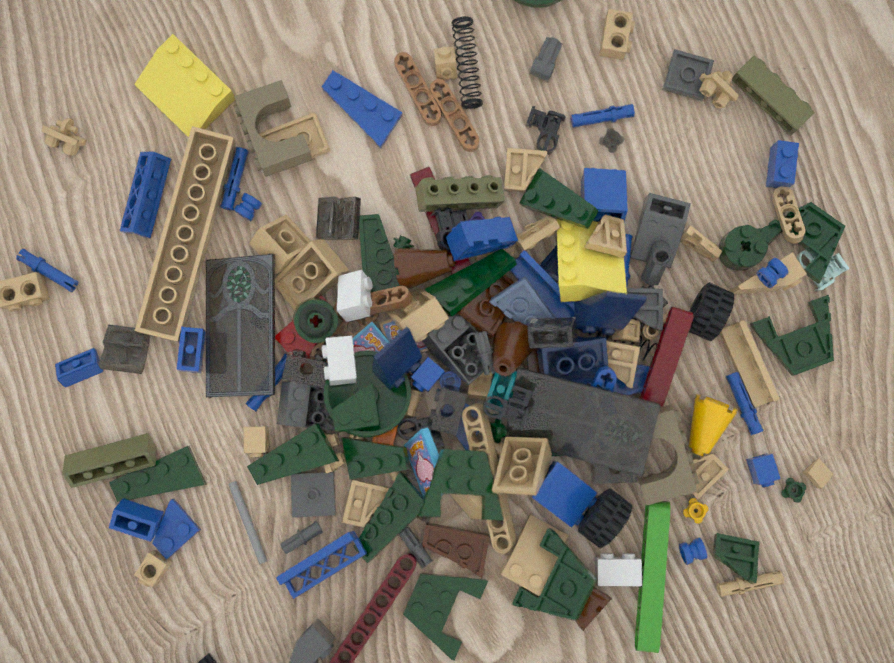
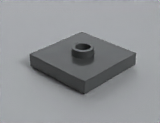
[662,49,714,101]
[291,472,336,518]

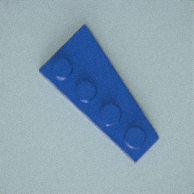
[322,70,403,149]

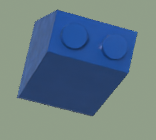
[580,168,628,222]
[529,461,597,528]

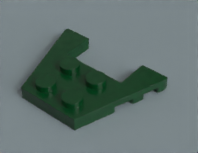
[758,202,845,284]
[750,295,834,376]
[418,449,503,521]
[512,528,597,620]
[403,573,488,660]

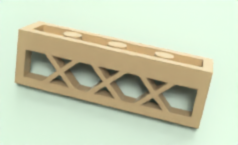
[720,320,780,408]

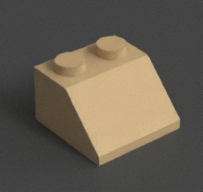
[249,215,311,274]

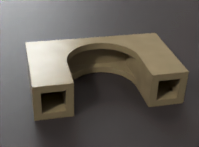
[233,80,312,177]
[626,405,699,505]

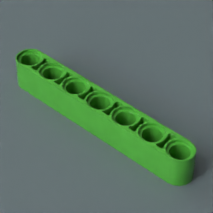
[635,501,671,653]

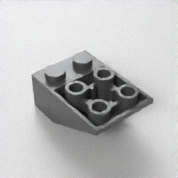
[630,193,691,268]
[422,313,493,385]
[277,382,345,432]
[289,619,336,663]

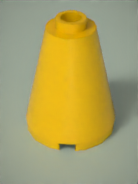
[688,394,738,456]

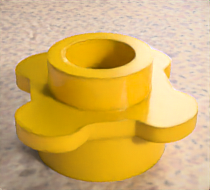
[683,498,708,524]

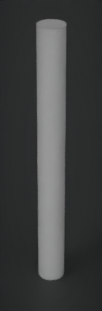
[228,481,267,564]

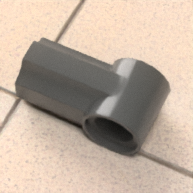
[529,37,562,82]
[641,241,672,286]

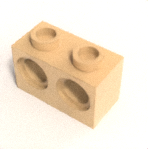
[599,9,635,60]
[0,272,49,312]

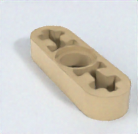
[772,186,805,243]

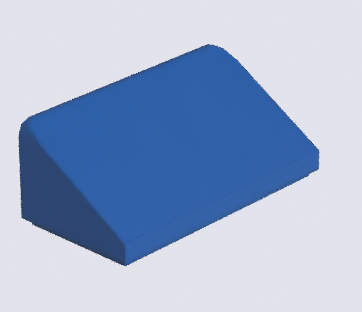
[55,348,103,387]

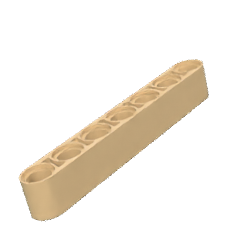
[462,403,517,554]

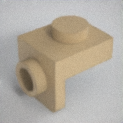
[434,46,457,80]
[467,368,492,400]

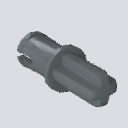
[474,331,496,375]
[280,521,323,554]
[399,527,433,569]

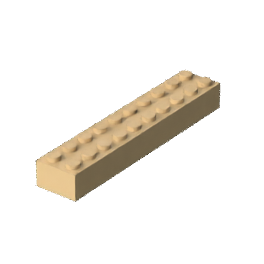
[135,126,236,343]

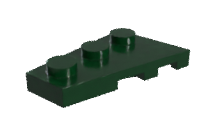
[342,437,411,480]

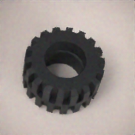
[689,282,734,342]
[578,488,633,548]

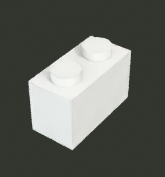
[337,270,373,322]
[322,336,356,386]
[595,553,642,586]

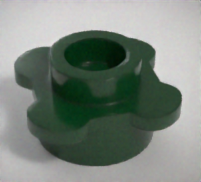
[393,235,414,249]
[490,418,507,443]
[781,478,806,503]

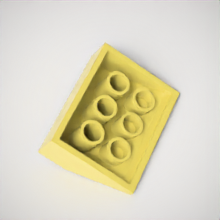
[134,34,235,137]
[556,219,627,302]

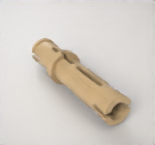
[716,570,784,597]

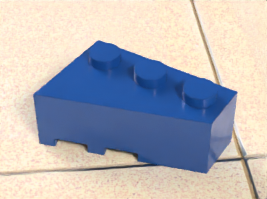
[446,216,518,261]

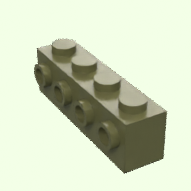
[731,55,815,136]
[415,175,505,212]
[62,433,156,488]

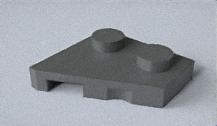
[626,288,663,331]

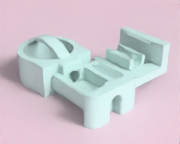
[796,250,849,291]

